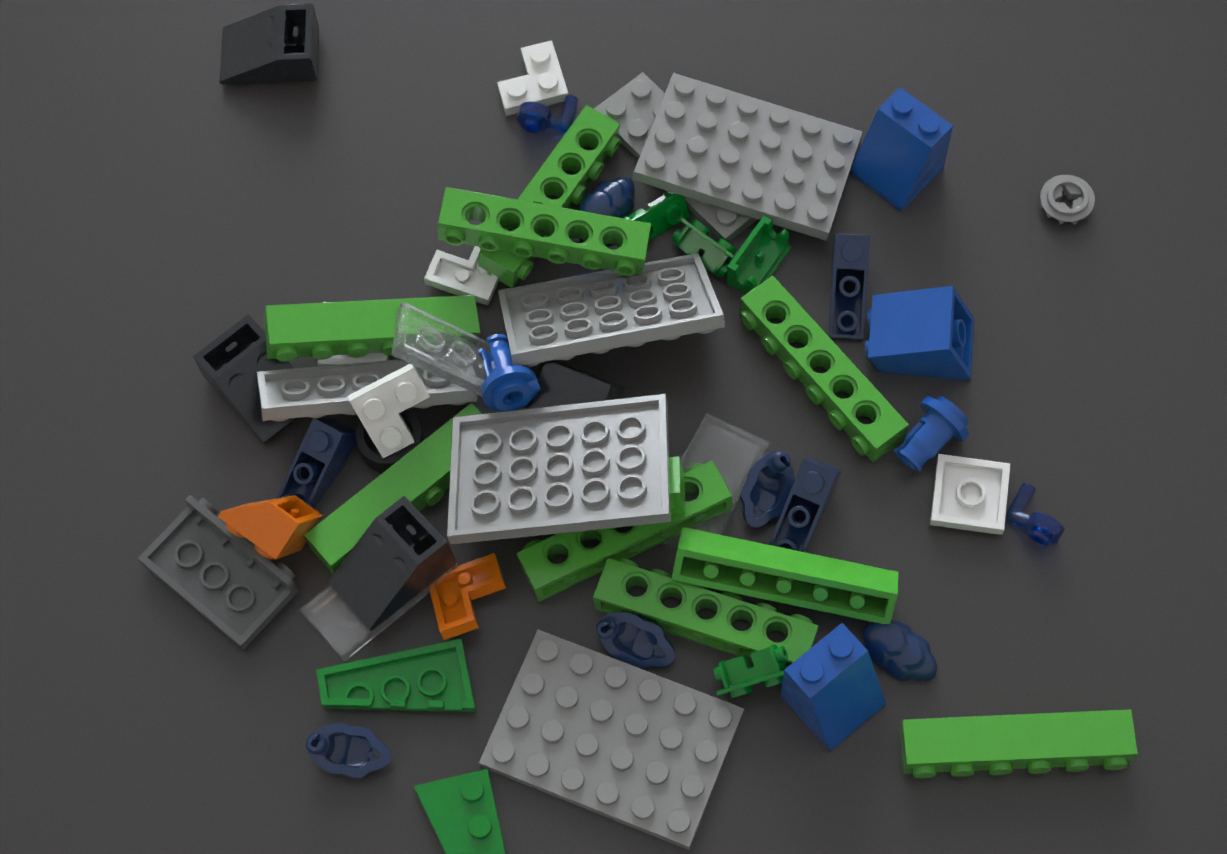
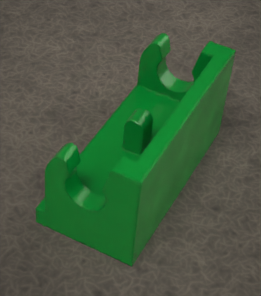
[727,216,792,295]

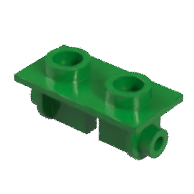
[622,191,690,241]
[672,217,737,278]
[714,645,788,698]

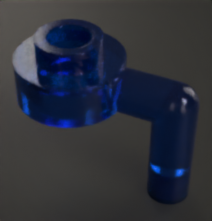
[517,95,578,133]
[1005,483,1065,546]

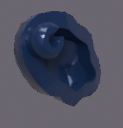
[578,177,634,218]
[739,451,794,528]
[596,611,675,669]
[863,619,937,681]
[306,723,392,778]

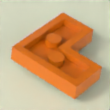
[429,553,506,640]

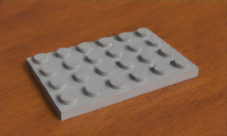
[632,73,862,241]
[498,253,725,367]
[447,394,671,544]
[479,629,744,850]

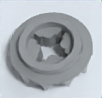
[1040,175,1095,225]

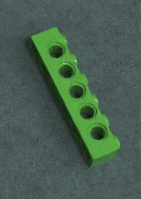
[478,105,621,288]
[438,187,651,276]
[739,275,909,463]
[517,460,733,602]
[593,558,819,667]

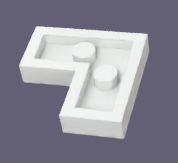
[497,40,569,116]
[424,246,499,306]
[348,363,430,458]

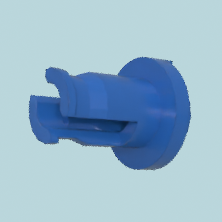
[478,334,541,411]
[893,396,969,472]

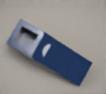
[829,233,870,339]
[276,417,356,509]
[769,457,842,553]

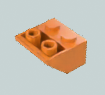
[218,495,323,560]

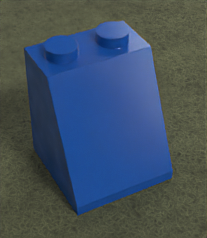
[850,87,953,212]
[865,286,974,380]
[781,623,886,752]

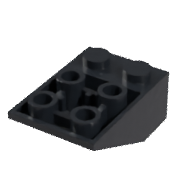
[219,4,319,84]
[193,314,298,444]
[328,496,457,631]

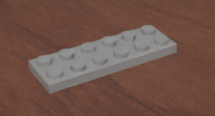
[594,72,758,242]
[257,354,477,422]

